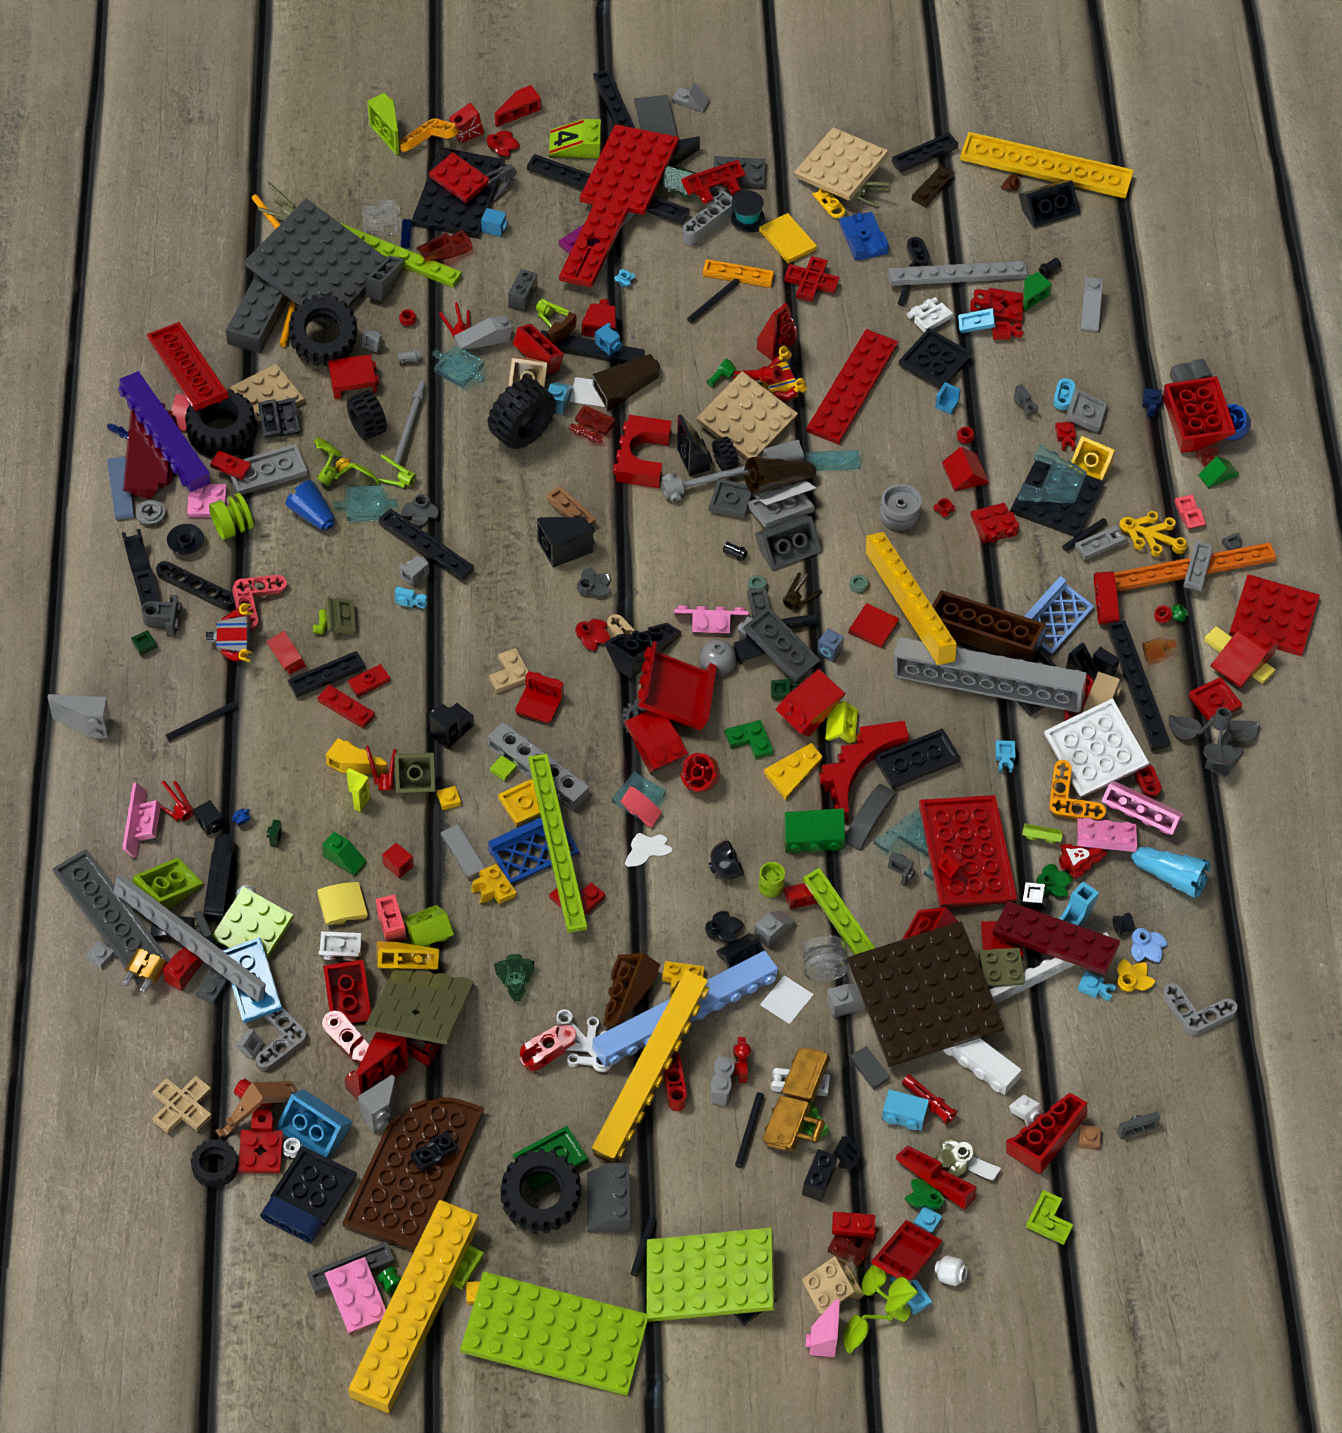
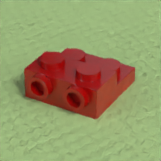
[970,502,1019,544]

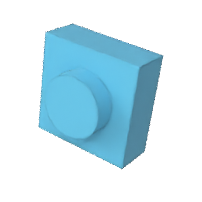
[913,1207,942,1234]

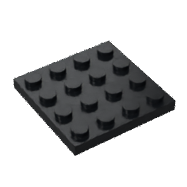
[1010,457,1105,537]

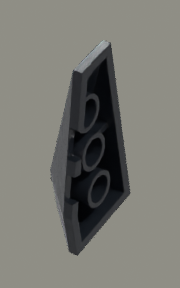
[605,623,681,678]

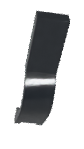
[122,529,160,607]

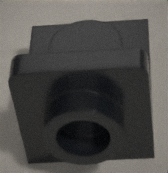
[833,1136,863,1169]

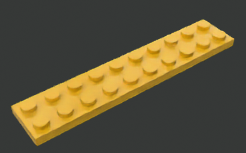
[960,132,1134,199]

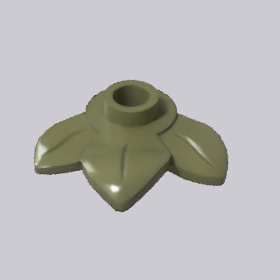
[935,1138,974,1177]

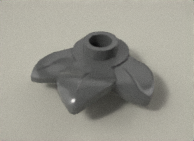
[401,494,438,527]
[577,567,611,597]

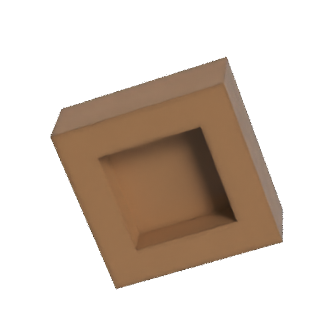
[1078,1125,1101,1149]

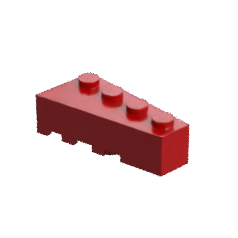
[1006,1092,1088,1174]

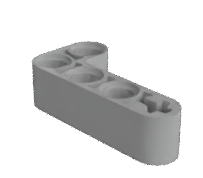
[682,186,734,246]

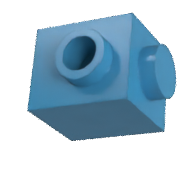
[481,208,509,237]

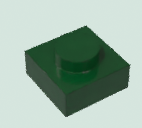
[131,630,157,655]
[266,819,283,847]

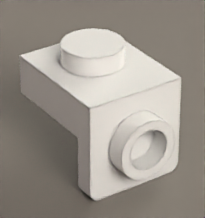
[1009,1095,1043,1127]

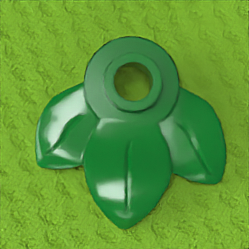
[1036,864,1073,897]
[905,1179,944,1211]

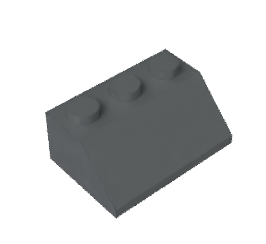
[755,515,822,570]
[587,1163,630,1232]

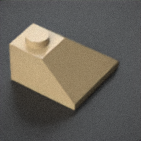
[509,356,548,388]

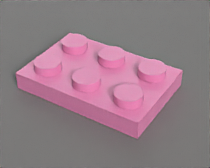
[1077,818,1137,852]
[325,1257,386,1334]

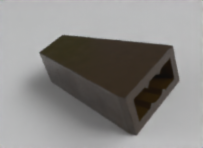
[593,354,660,411]

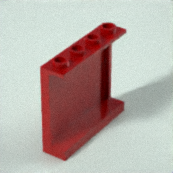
[637,641,717,731]

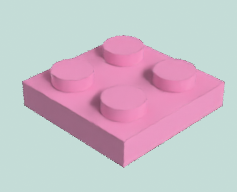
[187,484,227,518]

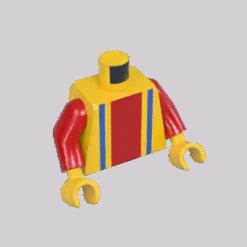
[758,346,807,402]

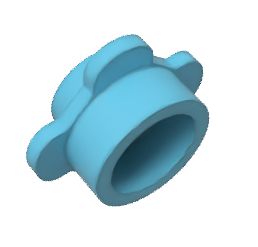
[615,269,635,287]

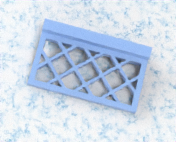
[1024,576,1094,656]

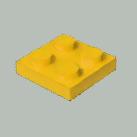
[498,779,540,827]

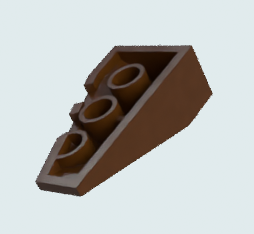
[603,953,661,1027]

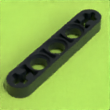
[156,561,236,611]

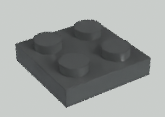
[709,478,752,519]

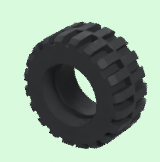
[289,294,357,366]
[487,378,556,449]
[185,389,256,458]
[501,1149,581,1234]

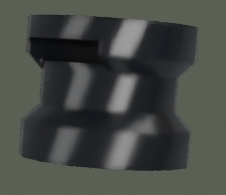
[1112,912,1135,935]

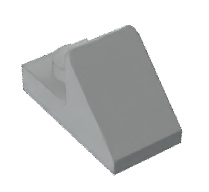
[672,83,710,113]

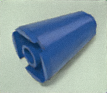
[285,480,335,530]

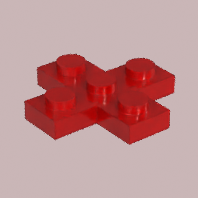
[784,256,840,302]

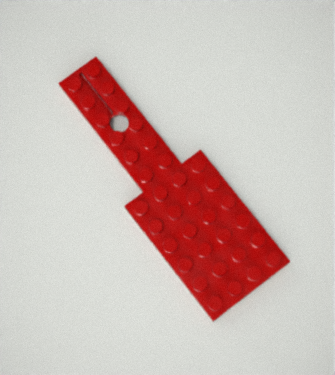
[559,124,680,288]

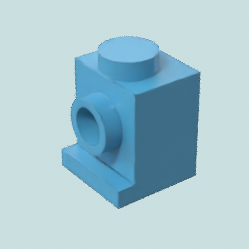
[595,323,622,356]

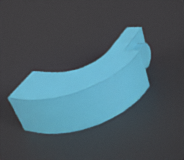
[1059,881,1099,927]

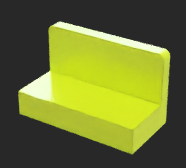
[825,701,858,744]
[346,768,371,813]

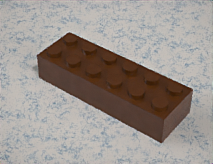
[932,590,1046,662]

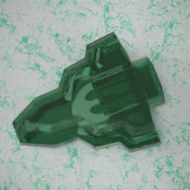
[494,954,534,1001]

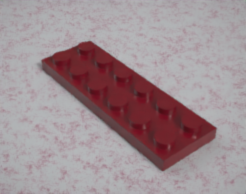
[993,901,1120,975]

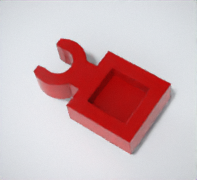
[992,321,1023,340]
[1055,422,1076,451]

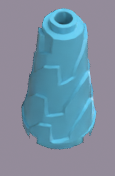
[1131,846,1211,898]

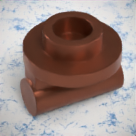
[1001,173,1020,191]

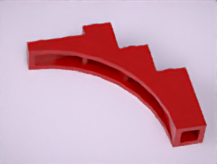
[818,721,909,822]

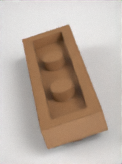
[546,486,596,525]

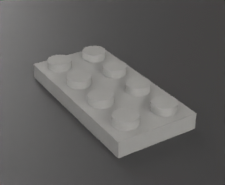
[229,444,308,495]

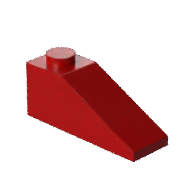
[494,85,541,127]
[162,943,216,991]

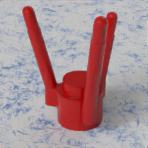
[439,302,470,338]
[365,746,397,790]
[160,780,194,821]

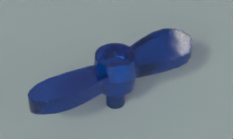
[107,424,128,440]

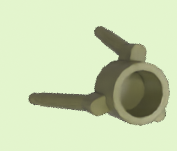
[258,182,297,220]
[855,182,891,208]

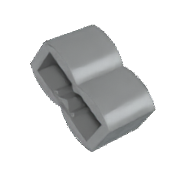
[710,1056,734,1106]

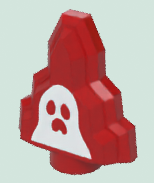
[1059,843,1107,879]

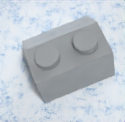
[358,1074,397,1133]

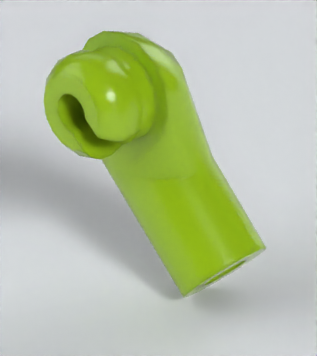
[313,609,327,635]

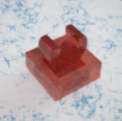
[1195,447,1219,466]

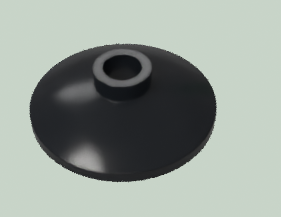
[167,524,204,555]

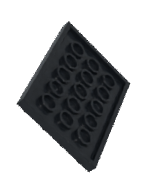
[411,147,505,239]

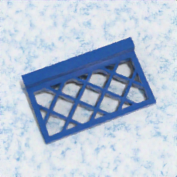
[487,818,579,885]

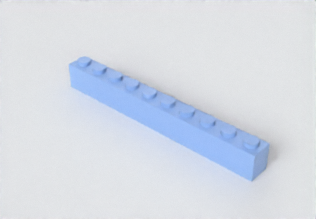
[592,951,778,1067]

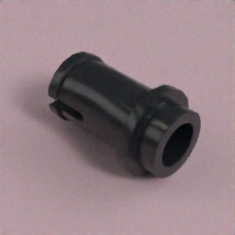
[1039,258,1061,277]
[723,541,748,561]

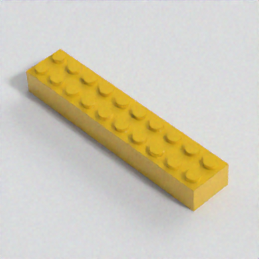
[348,1200,479,1414]

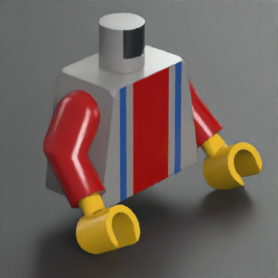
[206,603,253,662]

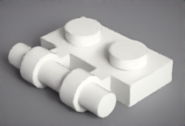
[907,297,953,333]

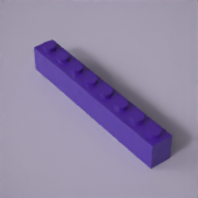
[118,371,210,492]

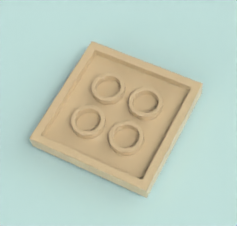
[230,364,305,426]

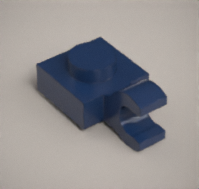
[1142,388,1162,417]

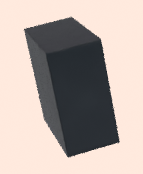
[1093,647,1120,676]

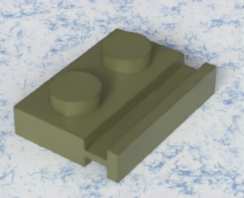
[325,596,356,635]

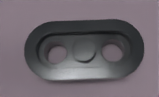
[907,237,930,266]

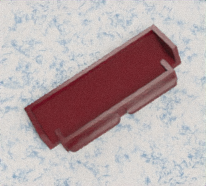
[123,403,177,500]

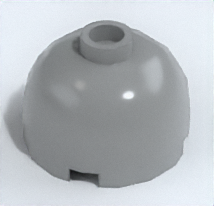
[699,639,736,678]

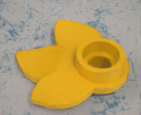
[1117,959,1155,992]

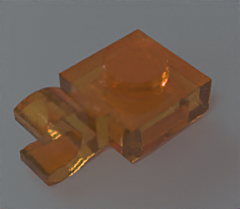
[1142,638,1176,662]

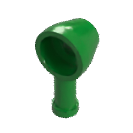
[706,358,737,387]

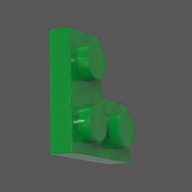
[724,720,773,759]

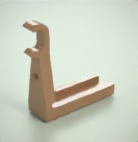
[216,1081,298,1138]

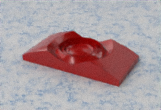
[871,1220,943,1283]

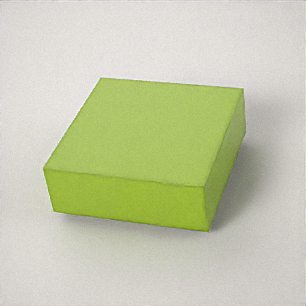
[490,755,517,781]

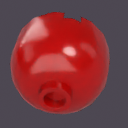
[681,753,720,792]

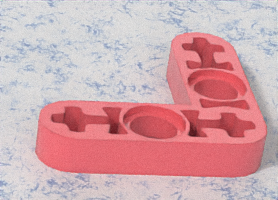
[232,575,287,631]

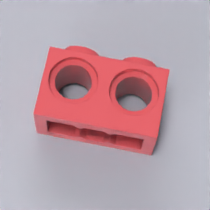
[375,894,406,942]

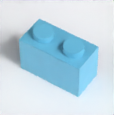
[881,1089,929,1130]

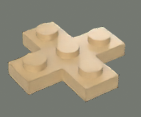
[152,1076,212,1134]

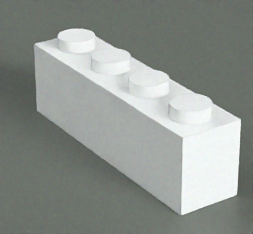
[943,1038,1022,1095]

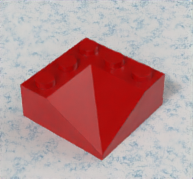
[345,1032,409,1101]

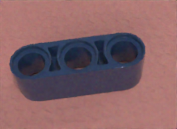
[260,1196,323,1243]

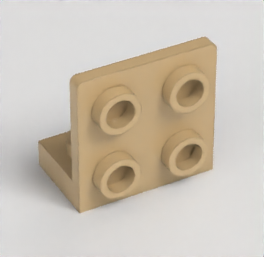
[802,1256,865,1315]

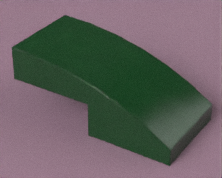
[771,678,804,700]

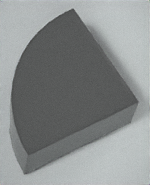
[1222,533,1241,551]

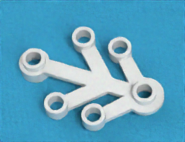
[556,1009,612,1072]

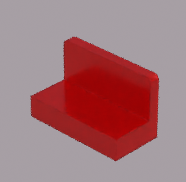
[784,883,818,909]

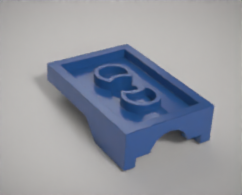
[839,212,889,261]

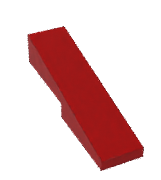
[896,1145,977,1210]

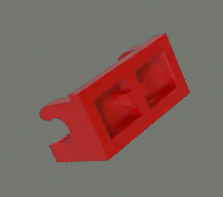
[266,631,306,674]

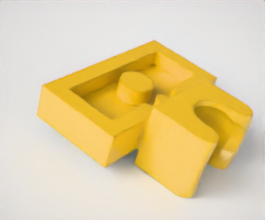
[471,864,517,904]
[662,961,705,997]

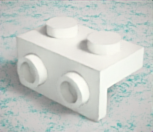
[319,931,362,961]

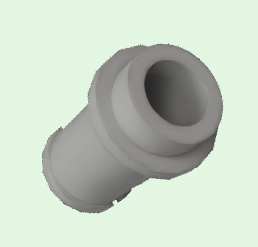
[398,349,421,364]

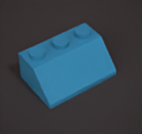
[276,1089,353,1158]

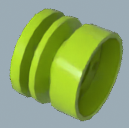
[209,493,254,540]

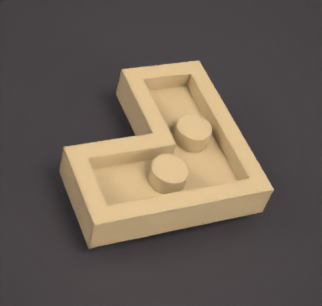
[489,648,528,694]

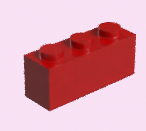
[513,324,564,375]

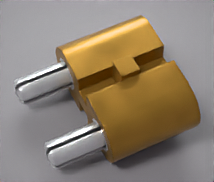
[122,948,167,994]

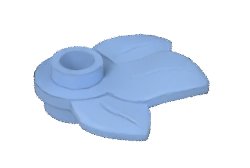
[1131,928,1168,963]

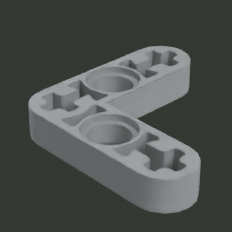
[1162,983,1237,1036]
[256,1007,307,1072]

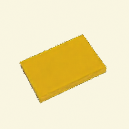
[759,213,817,264]

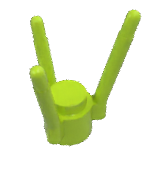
[536,299,577,328]
[378,454,416,488]

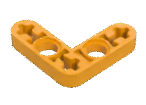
[399,119,459,152]
[1049,760,1106,820]

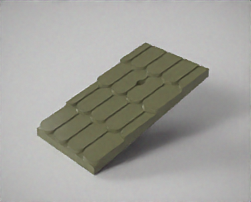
[366,968,474,1045]

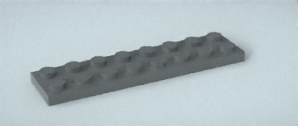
[52,849,170,985]

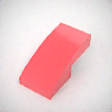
[171,394,191,433]
[1174,494,1206,529]
[620,786,662,827]

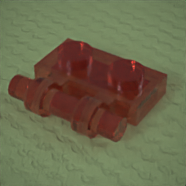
[569,405,615,444]
[827,1227,879,1265]

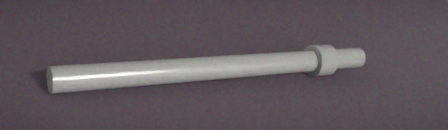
[394,381,426,465]

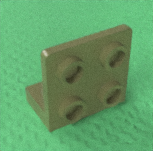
[978,948,1025,987]

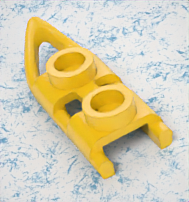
[812,188,847,218]

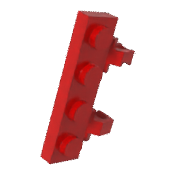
[681,160,746,205]

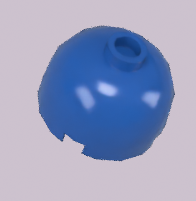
[1225,404,1251,441]

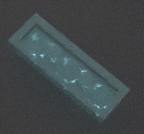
[804,450,860,471]

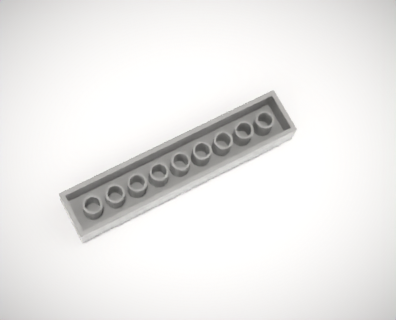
[894,637,1087,713]

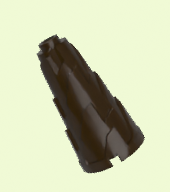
[744,457,817,494]

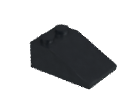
[677,414,712,476]

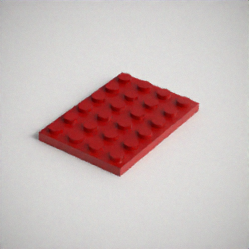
[918,795,1017,908]

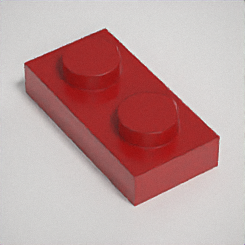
[832,1212,875,1238]

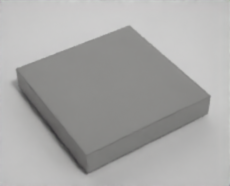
[1065,389,1108,433]

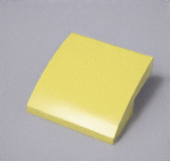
[317,882,368,925]

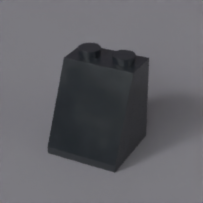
[537,517,595,568]

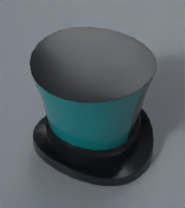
[731,190,765,232]

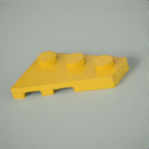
[764,743,823,801]

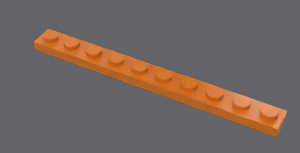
[1114,542,1276,592]

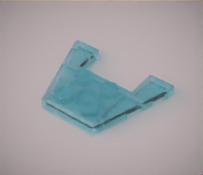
[1017,443,1087,503]
[873,808,934,881]

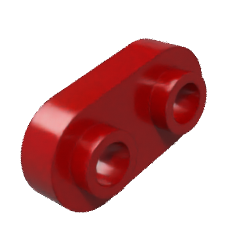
[1135,764,1161,799]

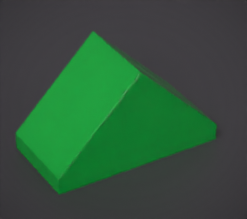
[1198,456,1239,489]

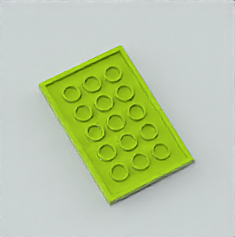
[647,1227,775,1322]

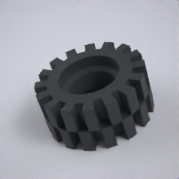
[712,436,739,471]

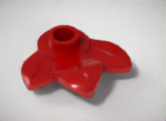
[486,131,520,157]
[575,619,611,651]

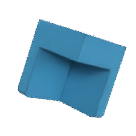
[935,382,961,415]

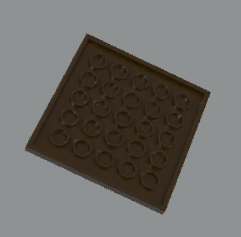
[847,921,1004,1067]

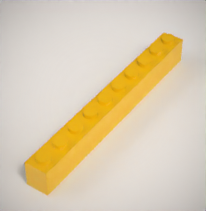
[865,532,957,665]
[592,970,710,1163]

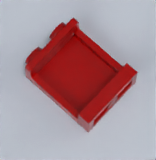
[328,354,380,399]

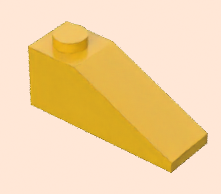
[375,941,439,969]

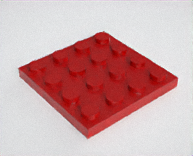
[1229,574,1320,656]

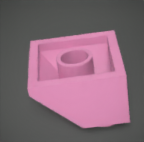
[805,1299,840,1357]

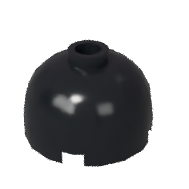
[708,840,744,880]

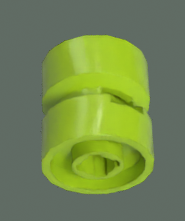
[758,862,785,898]

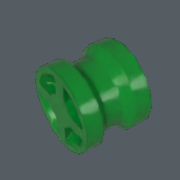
[377,1267,402,1294]

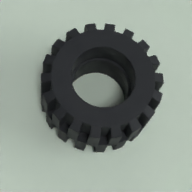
[347,390,387,440]

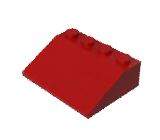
[1163,376,1236,453]

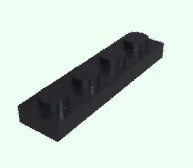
[892,133,959,172]
[288,651,365,698]

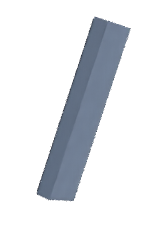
[107,456,134,520]

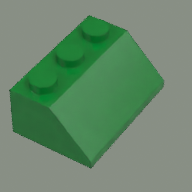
[783,808,845,853]

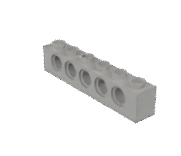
[487,722,589,812]

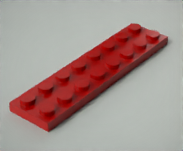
[146,322,229,411]
[806,329,898,445]

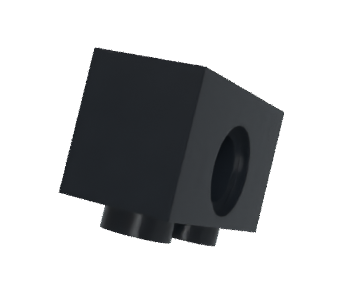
[802,1149,838,1202]

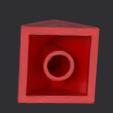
[942,447,989,491]

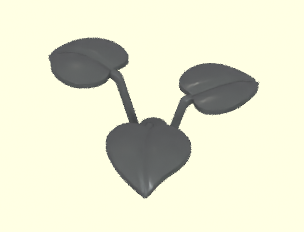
[1169,707,1260,765]

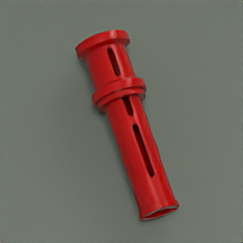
[733,365,783,382]
[902,1074,958,1125]

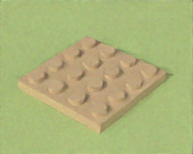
[794,127,889,201]
[696,371,798,460]

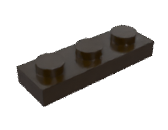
[911,165,955,208]

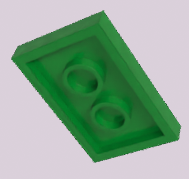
[513,1126,588,1191]

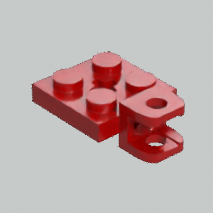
[970,288,1023,324]
[238,1110,283,1173]

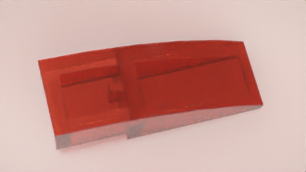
[416,230,473,261]

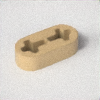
[607,614,635,637]

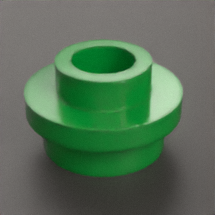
[1171,604,1188,622]

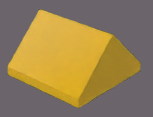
[1069,436,1115,481]

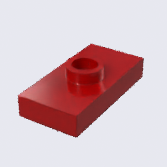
[210,451,252,480]
[347,664,390,697]

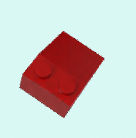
[1210,620,1278,688]
[775,669,846,737]
[624,711,688,774]
[323,960,371,1026]

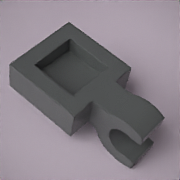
[1014,384,1038,417]

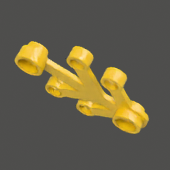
[1119,511,1188,557]

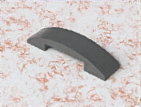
[844,784,897,851]

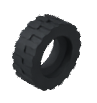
[191,1139,238,1188]

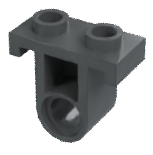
[141,595,182,636]

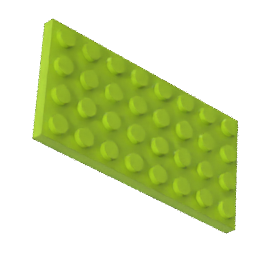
[460,1271,648,1396]

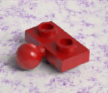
[733,1037,751,1083]

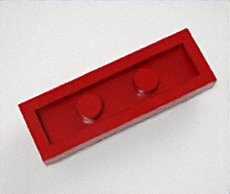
[317,685,375,729]

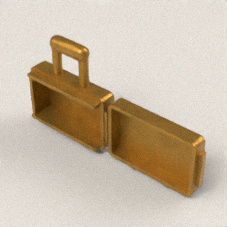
[762,1047,830,1151]

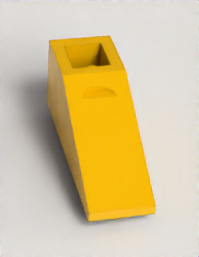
[325,738,388,775]

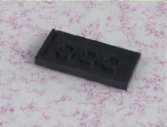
[874,728,961,789]

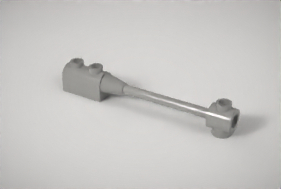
[661,440,804,502]

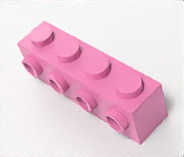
[1102,781,1184,835]

